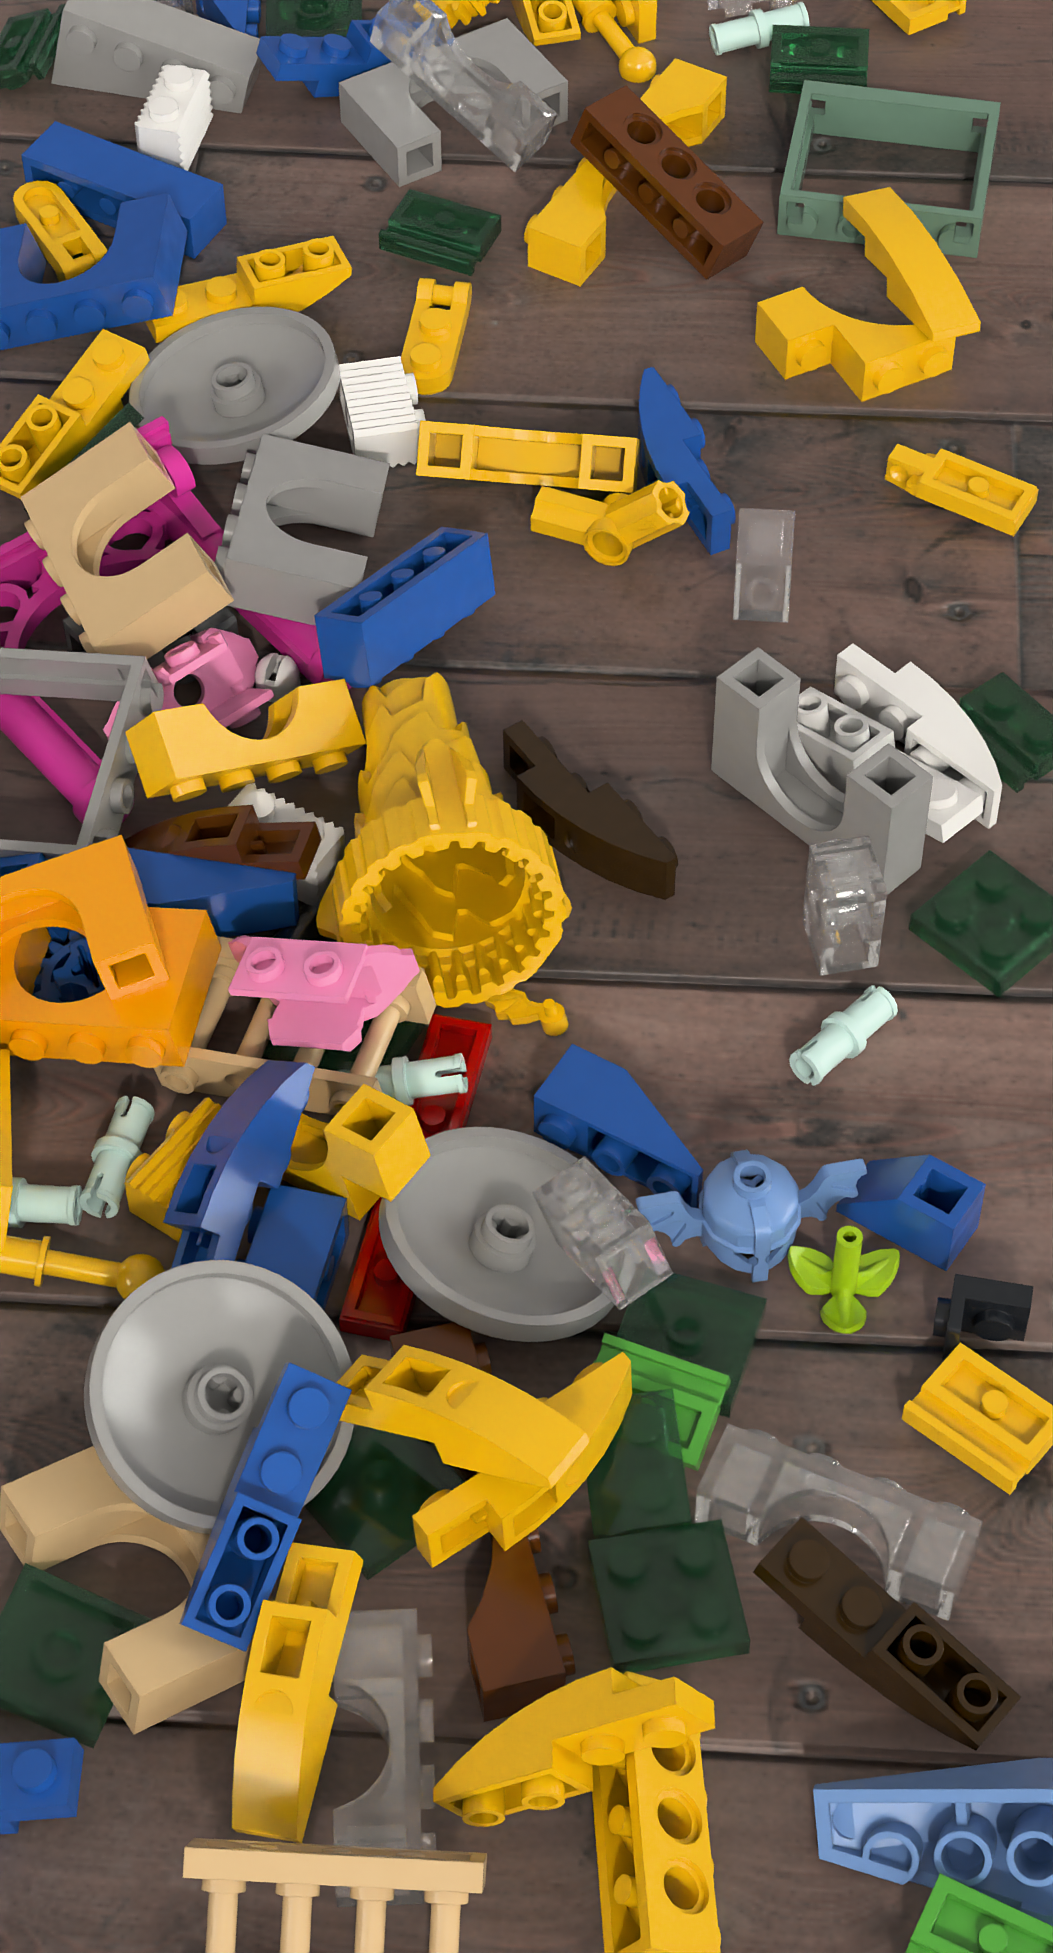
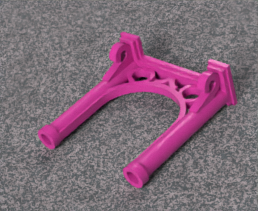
[0,416,351,824]

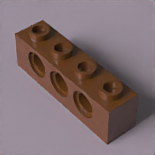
[570,85,764,280]

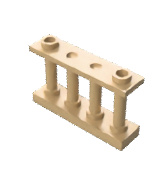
[154,936,437,1115]
[183,1838,487,1953]

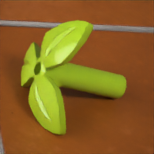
[787,1226,900,1334]

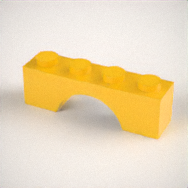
[416,421,641,493]
[125,679,366,802]

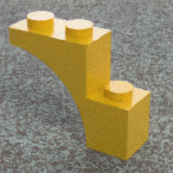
[755,287,956,402]
[282,1083,431,1221]

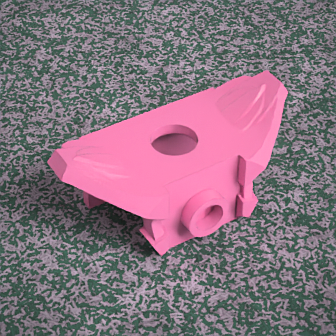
[103,628,275,740]
[228,935,420,1052]

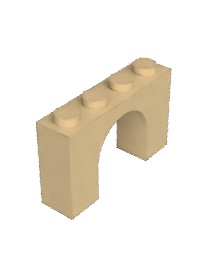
[20,422,234,659]
[0,1446,275,1734]

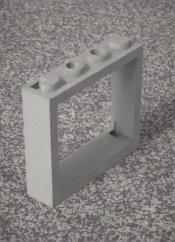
[0,648,164,860]

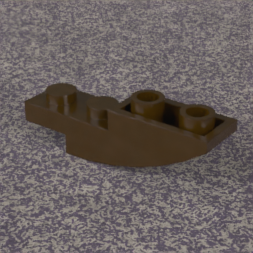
[503,720,678,900]
[753,1517,1021,1751]

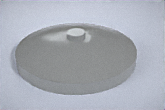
[129,307,340,465]
[378,1127,634,1342]
[84,1260,354,1534]

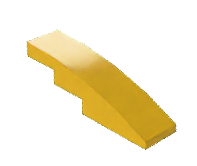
[843,187,981,342]

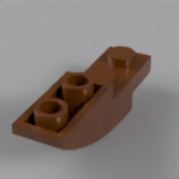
[124,805,322,880]

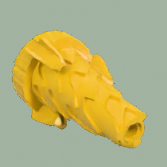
[316,672,572,1008]

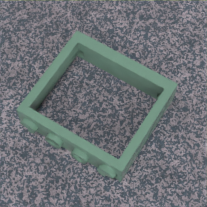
[777,80,1001,258]

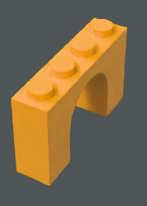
[0,834,170,1000]
[0,907,222,1068]

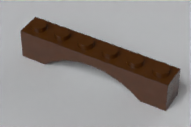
[390,1322,576,1722]

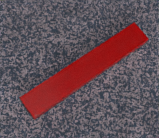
[339,1014,492,1341]

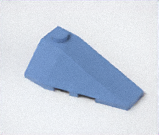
[813,1758,1053,1926]

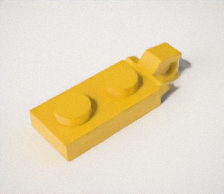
[885,444,1039,537]

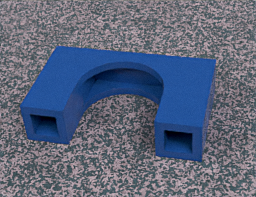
[0,193,188,350]

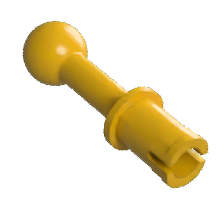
[572,0,657,83]
[0,1235,165,1299]

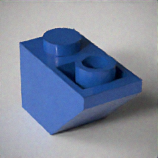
[836,1154,986,1271]

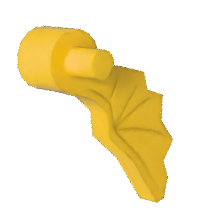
[485,989,569,1036]

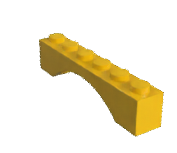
[524,58,727,287]

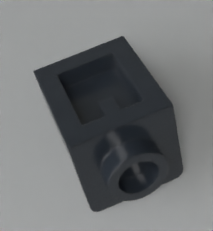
[932,1274,1034,1360]

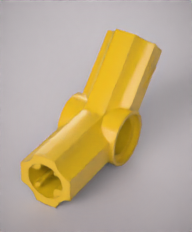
[530,480,689,566]

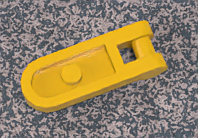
[13,180,108,282]
[401,277,472,395]

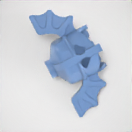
[635,1149,867,1283]

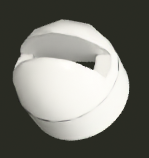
[255,653,301,702]

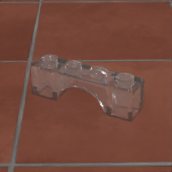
[370,0,557,173]
[695,1424,983,1621]
[333,1608,437,1907]

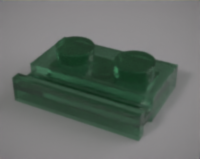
[0,3,66,90]
[769,25,869,94]
[379,189,502,276]
[958,672,1053,793]
[586,1388,693,1540]

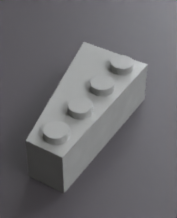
[51,0,261,114]

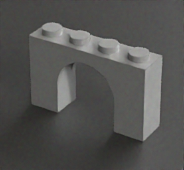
[339,18,568,187]
[215,434,390,626]
[711,647,933,900]

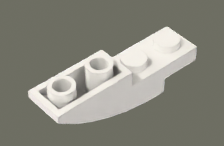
[834,643,1002,829]
[797,686,983,843]

